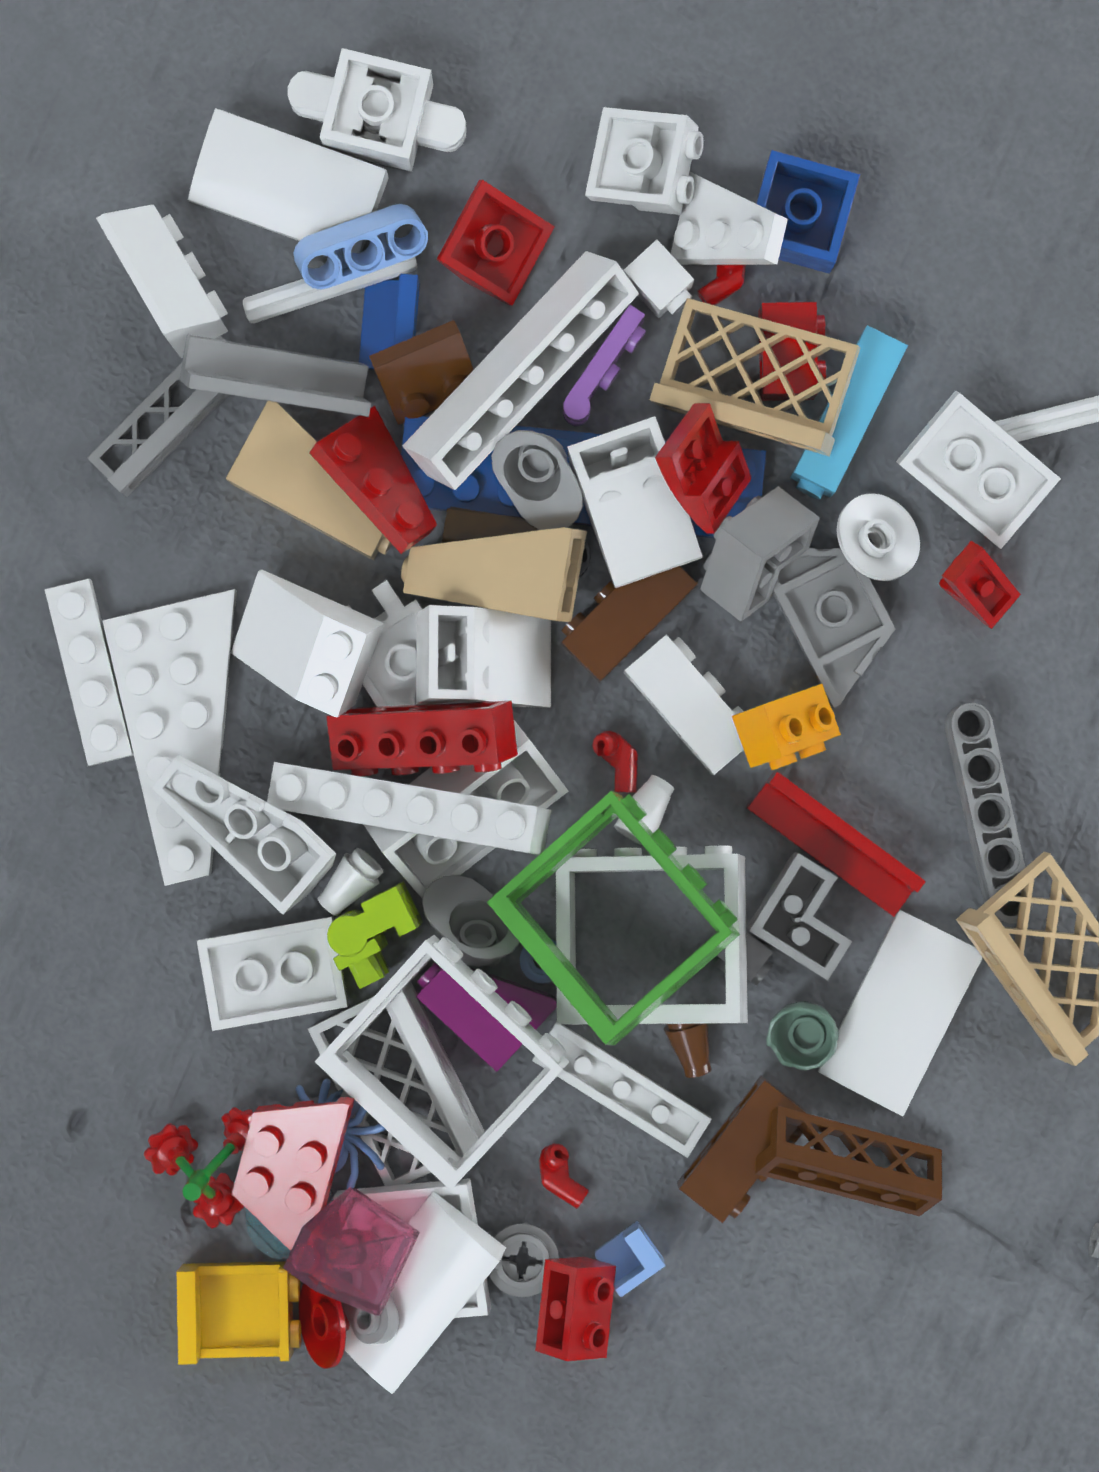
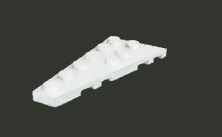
[102,589,237,886]

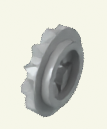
[489,1222,559,1297]

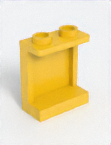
[176,1261,301,1365]

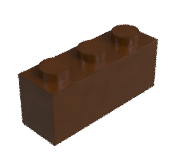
[561,566,697,683]
[677,1076,806,1224]

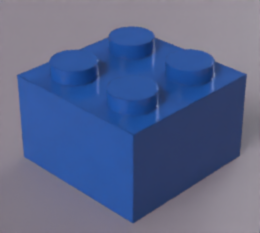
[756,150,860,274]

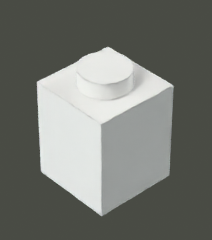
[623,240,694,318]

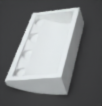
[188,108,389,253]
[818,910,983,1116]
[344,1191,506,1394]

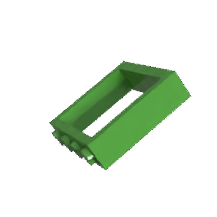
[487,791,740,1045]

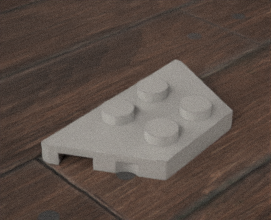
[773,548,895,708]

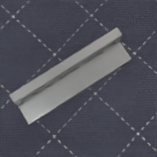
[179,335,371,417]
[87,336,229,497]

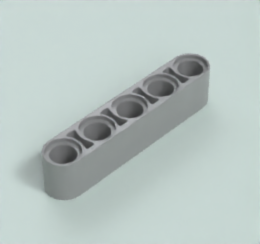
[945,703,1033,924]

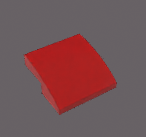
[655,403,752,534]

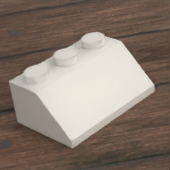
[96,204,228,358]

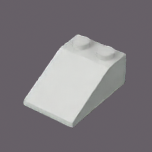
[231,569,384,718]

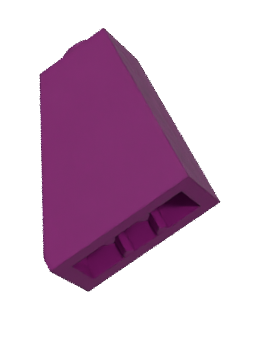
[416,962,557,1072]

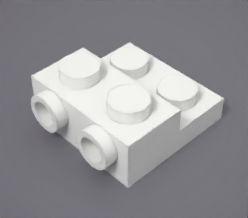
[585,107,703,215]

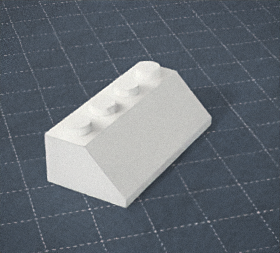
[363,720,569,899]

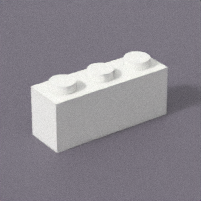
[623,634,744,775]

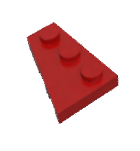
[309,405,437,554]

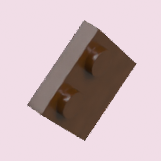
[369,320,474,425]

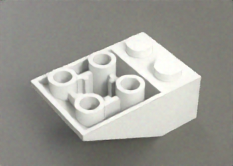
[567,416,702,588]
[416,605,551,708]

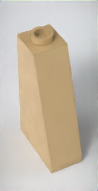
[226,401,392,560]
[401,527,587,622]

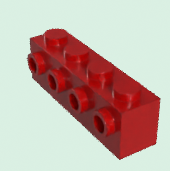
[326,700,518,777]

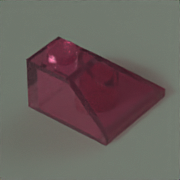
[283,1187,420,1316]

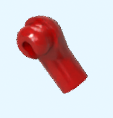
[539,1143,589,1209]

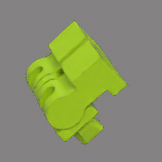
[327,881,423,989]

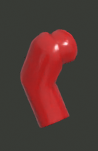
[697,265,746,306]
[592,731,638,793]

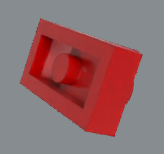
[939,541,1021,629]

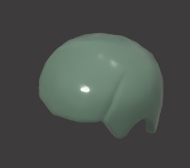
[766,1001,839,1070]

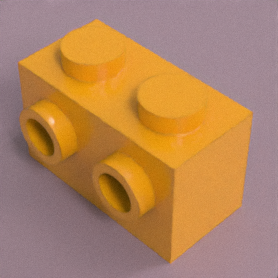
[732,684,841,770]

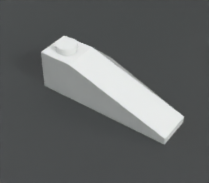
[152,755,336,914]

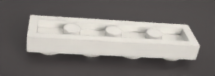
[45,579,134,766]
[532,1020,712,1158]

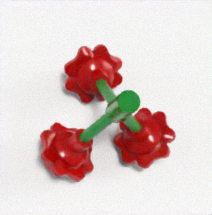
[144,1107,253,1229]

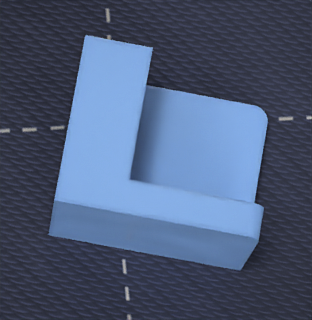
[595,1221,665,1297]

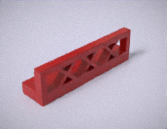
[746,772,926,917]

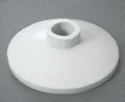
[837,494,920,581]

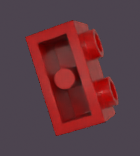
[535,1257,616,1361]

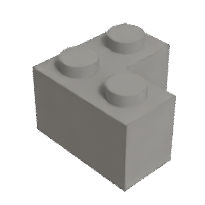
[700,486,820,621]
[746,852,852,980]

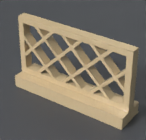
[649,298,861,457]
[956,852,1099,1066]

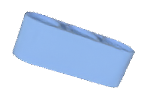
[293,204,428,290]

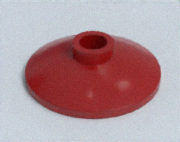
[299,1275,350,1369]

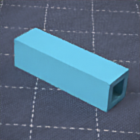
[790,325,908,500]

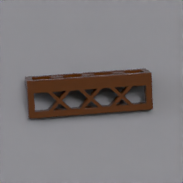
[756,1106,942,1217]

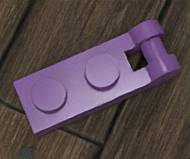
[563,305,647,426]

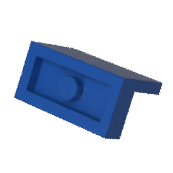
[359,274,420,370]

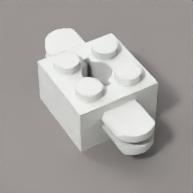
[288,48,466,172]

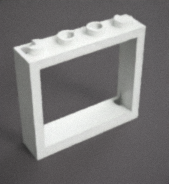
[556,846,748,1025]
[315,935,569,1191]

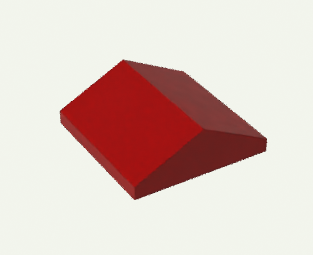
[436,180,555,306]

